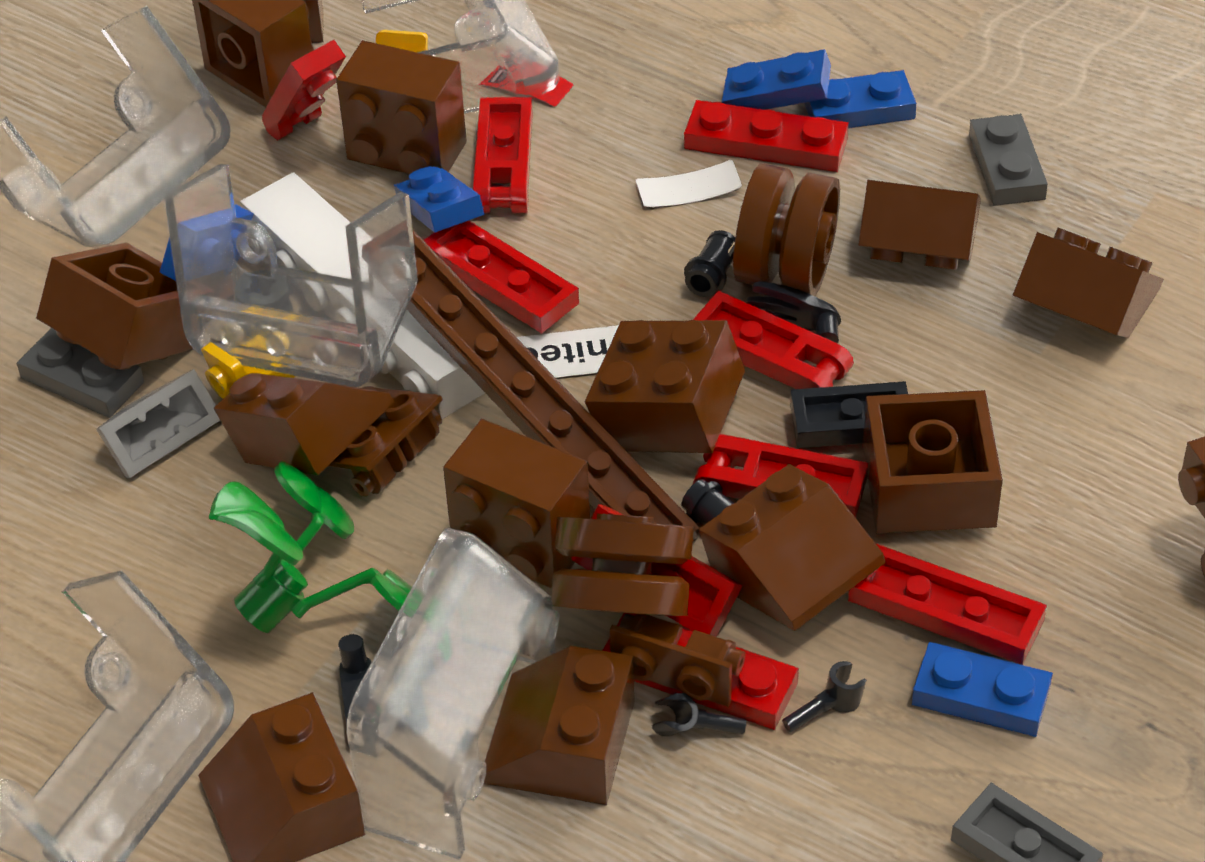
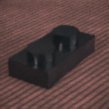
[790,381,908,448]

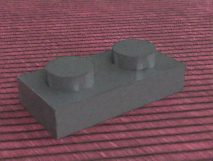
[969,114,1048,206]
[17,328,144,418]
[951,783,1103,862]

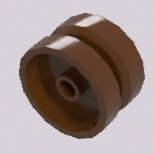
[733,163,841,296]
[550,514,694,616]

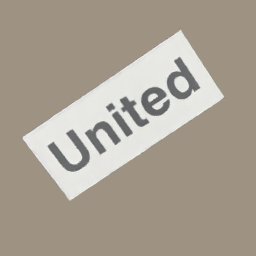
[517,325,619,378]

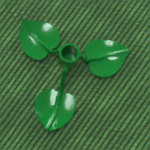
[209,461,449,665]

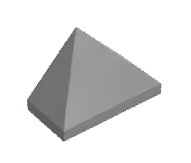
[96,369,220,479]

